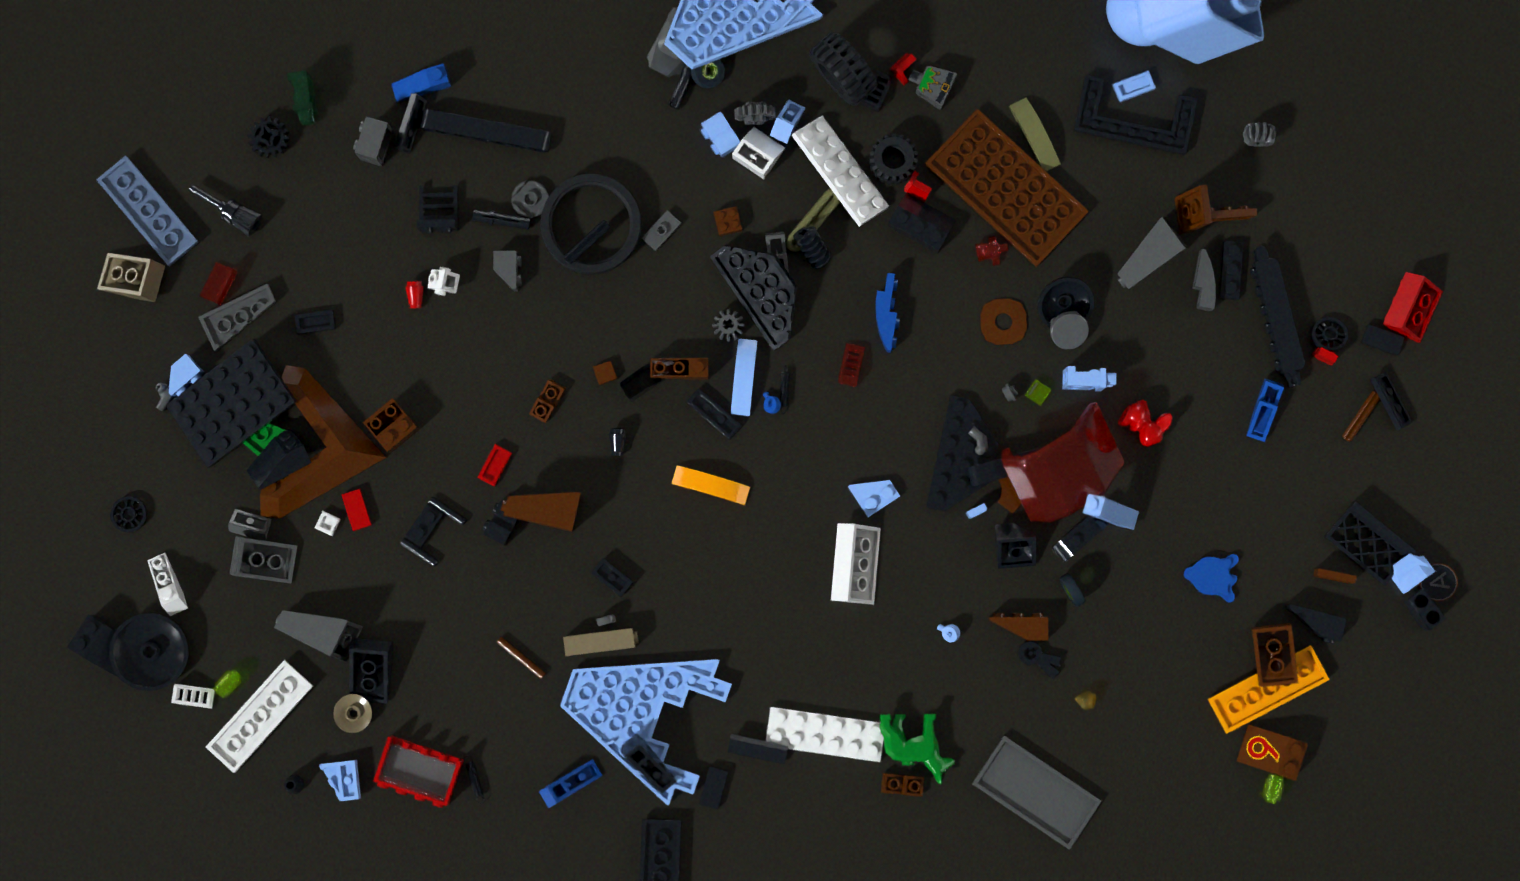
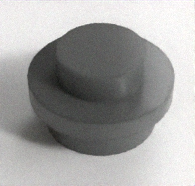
[1002,383,1018,402]

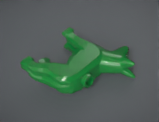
[880,714,955,784]

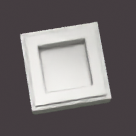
[315,511,341,536]

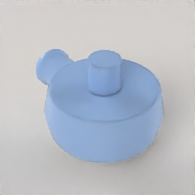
[937,624,960,642]

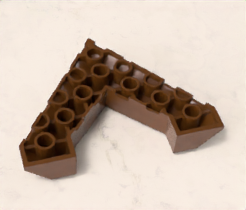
[260,365,387,519]

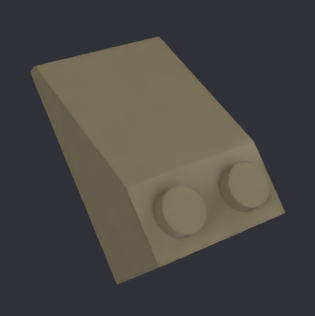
[97,253,165,302]

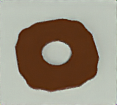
[980,299,1027,345]

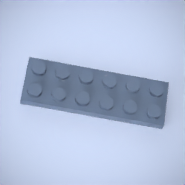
[96,155,199,267]

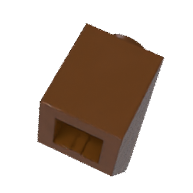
[650,358,709,380]
[988,613,1048,641]

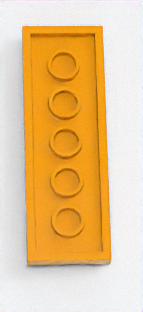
[1208,645,1330,734]

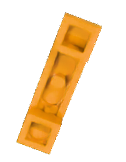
[671,466,750,505]

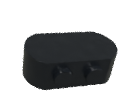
[1052,515,1108,562]

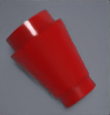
[405,281,424,308]

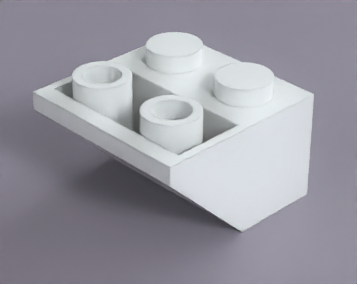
[732,127,785,179]

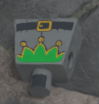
[909,66,957,110]

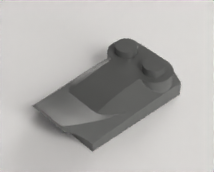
[647,7,686,77]

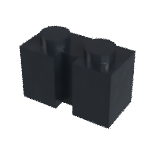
[483,500,519,546]

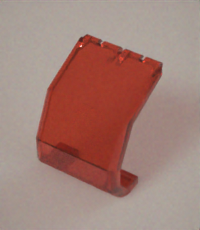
[1002,402,1124,522]

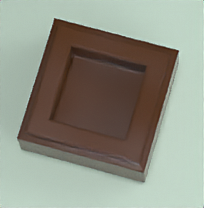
[593,361,617,386]

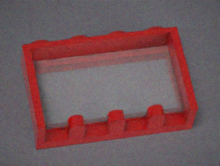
[373,735,464,808]

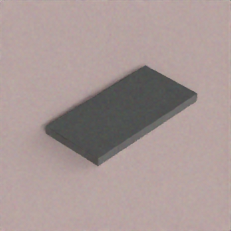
[972,736,1101,850]

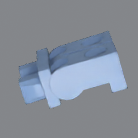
[1063,366,1116,391]

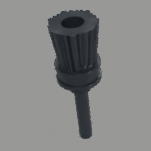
[189,184,262,237]

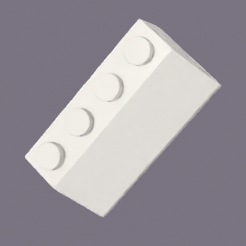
[831,523,881,605]

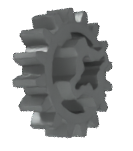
[734,102,776,125]

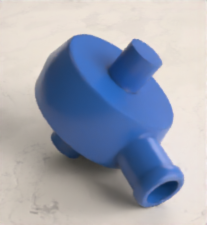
[763,392,781,414]

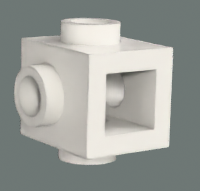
[428,267,460,296]

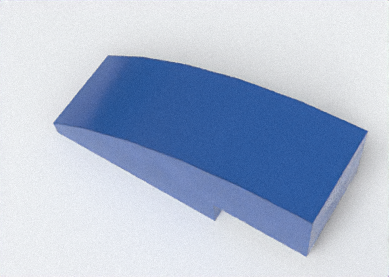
[1246,378,1284,442]

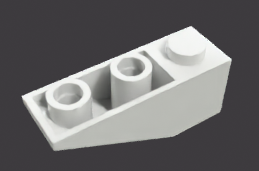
[147,553,188,616]

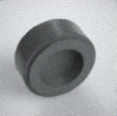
[596,614,617,627]

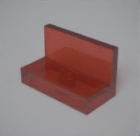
[200,262,237,306]

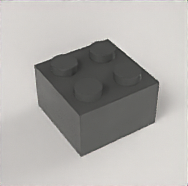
[353,116,393,166]

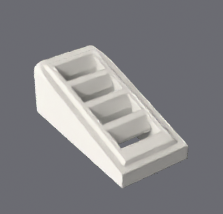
[171,684,215,709]

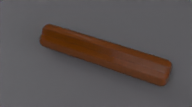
[1342,391,1380,442]

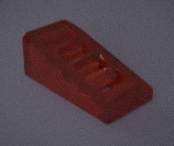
[838,343,865,387]

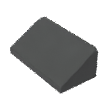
[228,509,272,540]

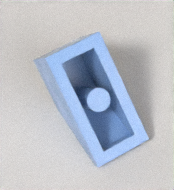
[770,100,805,143]

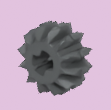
[1243,122,1276,147]
[712,309,745,342]

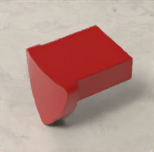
[890,53,916,85]
[904,171,932,203]
[1312,343,1338,366]

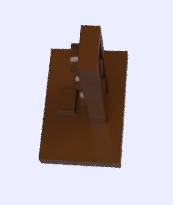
[1175,185,1258,235]

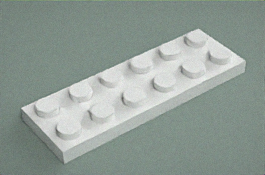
[792,116,889,227]
[206,660,313,773]
[766,707,883,762]

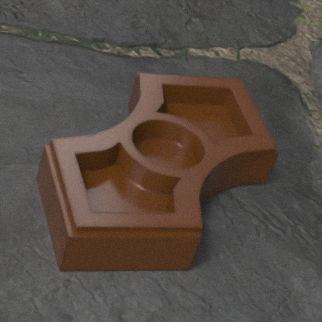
[998,474,1025,514]

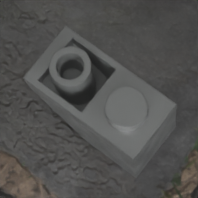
[493,251,522,291]

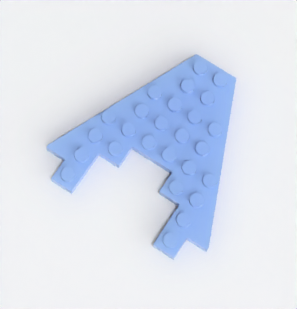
[664,0,823,69]
[560,659,732,805]

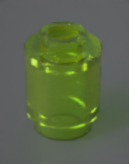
[213,670,242,698]
[1261,774,1285,804]

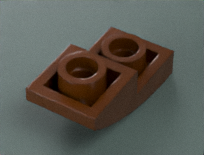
[529,379,566,423]
[881,773,924,797]

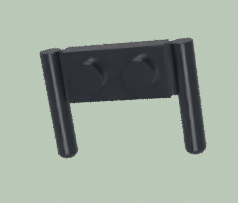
[400,497,466,566]

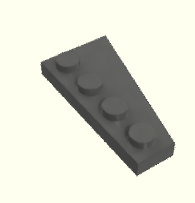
[198,284,277,352]

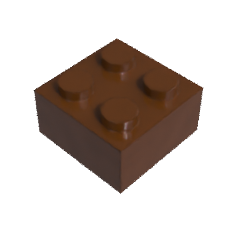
[714,206,742,237]

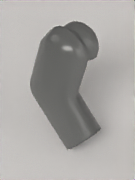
[156,383,172,412]
[968,426,988,455]

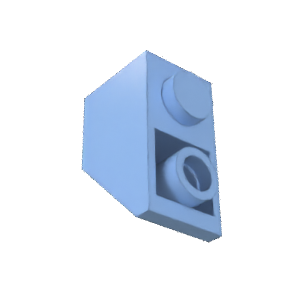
[169,354,204,397]

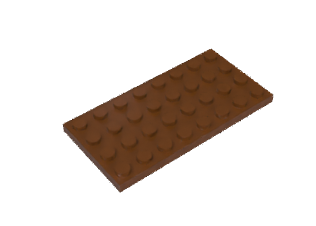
[925,109,1089,267]

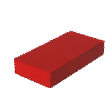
[477,444,512,487]
[341,489,372,531]

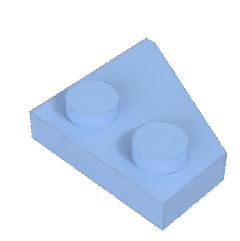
[848,480,900,517]
[319,760,361,801]

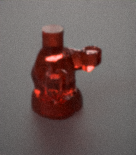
[975,236,1008,266]

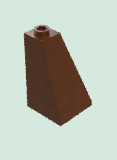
[501,492,581,532]

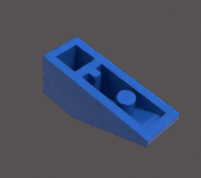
[392,64,451,102]
[539,759,603,808]

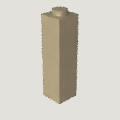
[563,628,639,656]

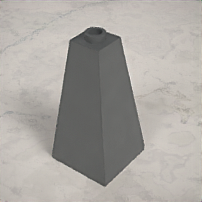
[1118,217,1188,289]
[274,610,363,661]

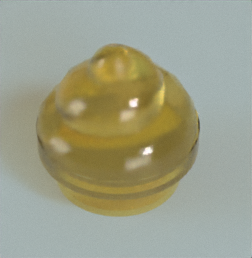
[1075,691,1096,710]

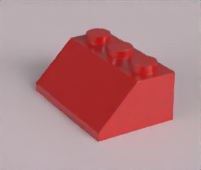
[1383,272,1443,343]

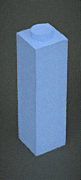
[1083,494,1139,530]

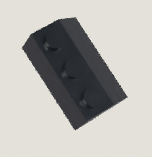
[888,193,956,254]

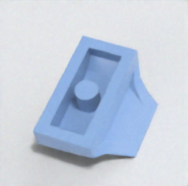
[1392,553,1435,594]

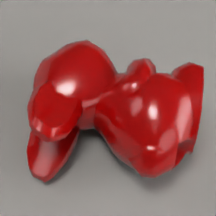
[1118,400,1173,447]

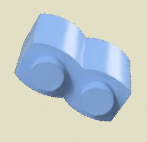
[700,111,740,157]

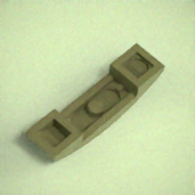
[1009,98,1060,172]

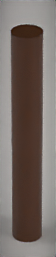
[497,637,546,679]

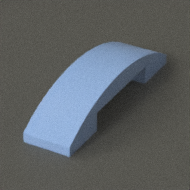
[731,338,757,416]

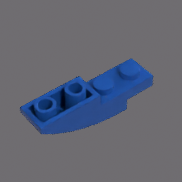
[876,273,900,353]

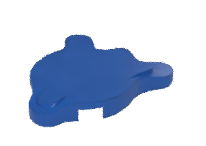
[1184,554,1239,603]

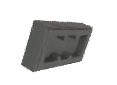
[642,210,681,251]

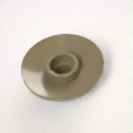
[333,694,372,733]

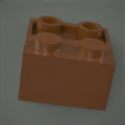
[363,398,420,454]

